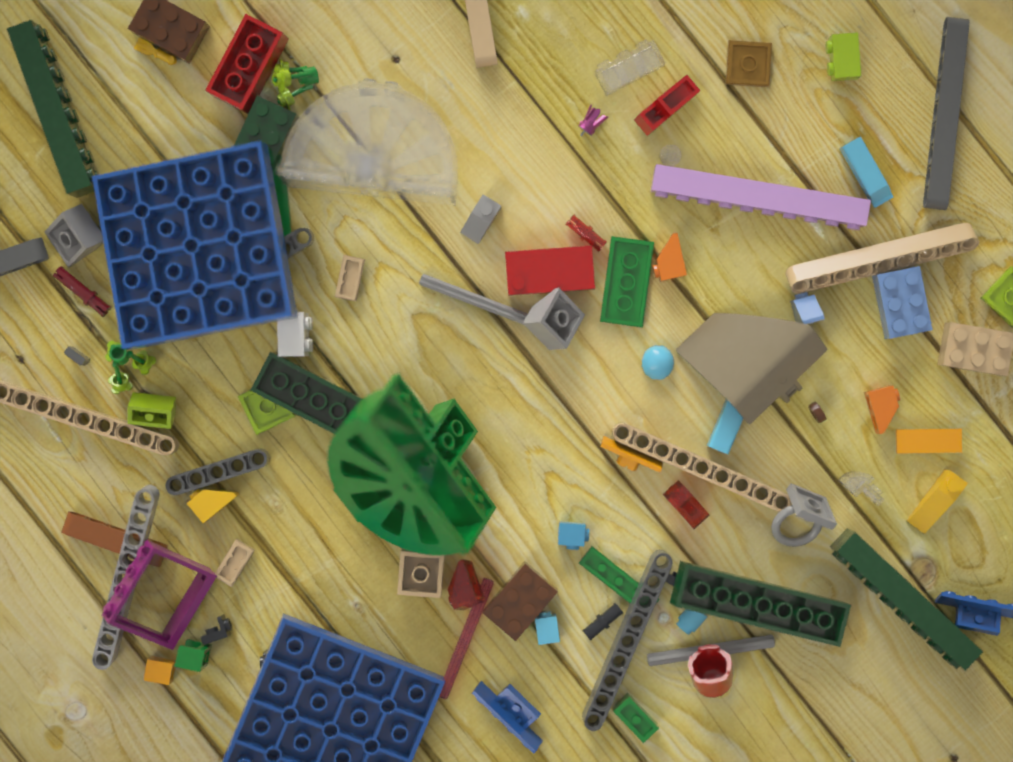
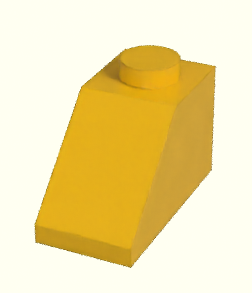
[187,488,240,523]

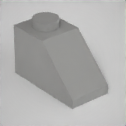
[460,194,502,244]

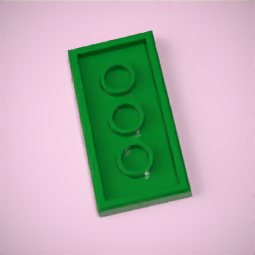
[600,236,654,328]

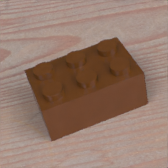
[128,0,210,64]
[483,561,558,641]

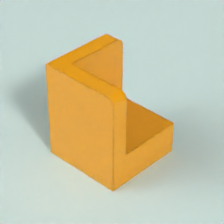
[144,656,176,685]

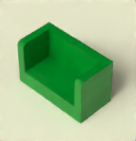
[174,639,212,672]
[612,692,659,743]

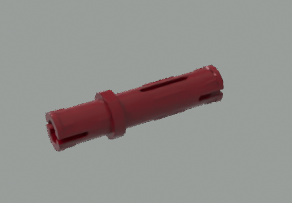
[53,266,112,317]

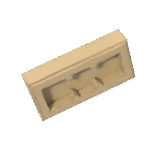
[335,255,365,302]
[215,539,255,587]

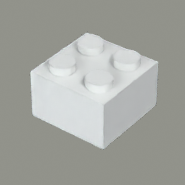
[277,312,313,357]

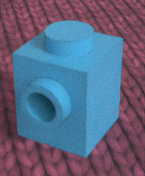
[558,521,589,550]

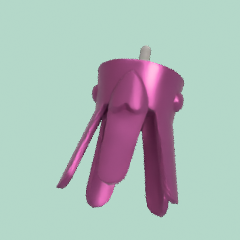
[578,104,609,136]

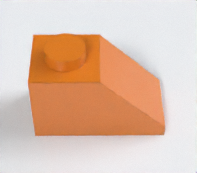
[653,233,687,282]
[864,385,900,434]

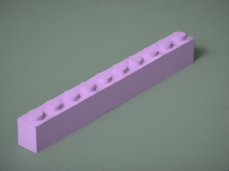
[650,164,871,230]

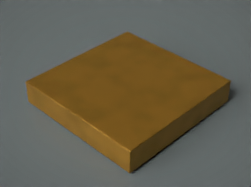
[725,40,772,87]

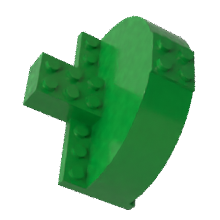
[327,373,497,556]

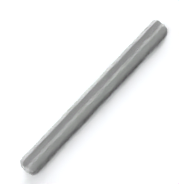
[419,274,528,325]
[647,635,775,666]

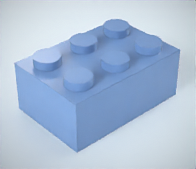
[872,266,933,339]

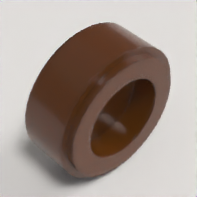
[808,401,827,423]

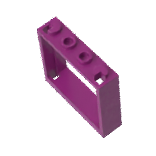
[102,540,217,650]

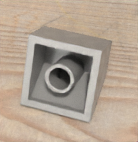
[45,204,103,268]
[523,288,585,350]

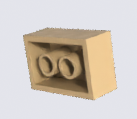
[937,322,1013,376]

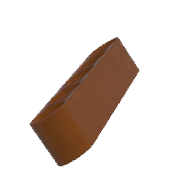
[61,511,168,567]

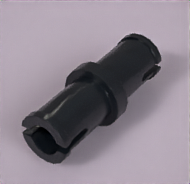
[582,603,623,641]

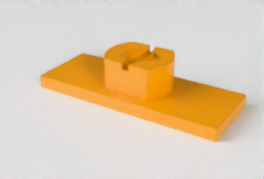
[896,429,962,453]
[600,436,663,473]

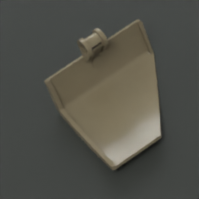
[676,313,827,424]

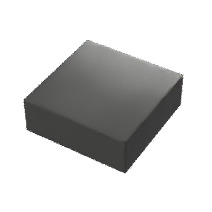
[64,346,91,365]

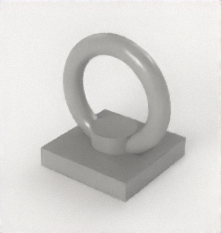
[771,483,837,547]

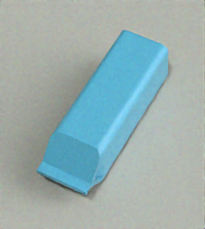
[840,136,893,208]
[706,399,743,454]

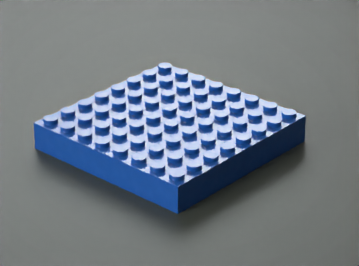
[92,141,298,350]
[222,613,445,762]

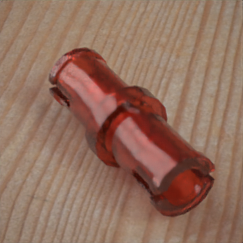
[565,214,607,252]

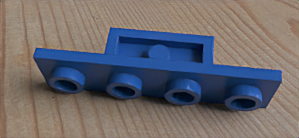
[935,591,1013,636]
[472,681,543,754]

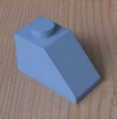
[790,292,825,324]

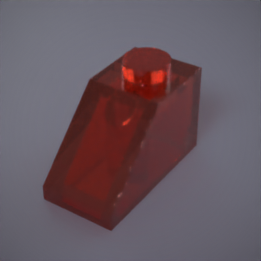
[662,480,710,529]
[447,559,485,611]

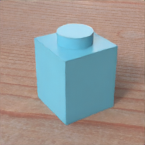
[535,611,560,645]

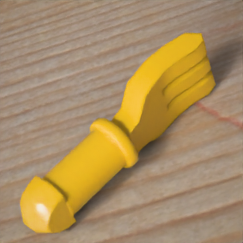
[133,37,177,65]

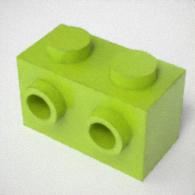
[825,32,861,81]
[127,392,176,429]

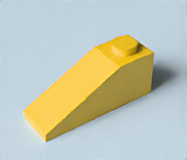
[907,469,968,534]

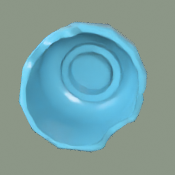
[642,345,674,380]

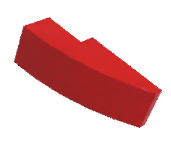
[634,75,701,136]

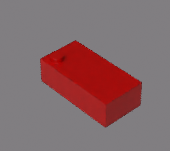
[205,13,289,114]
[505,245,595,296]

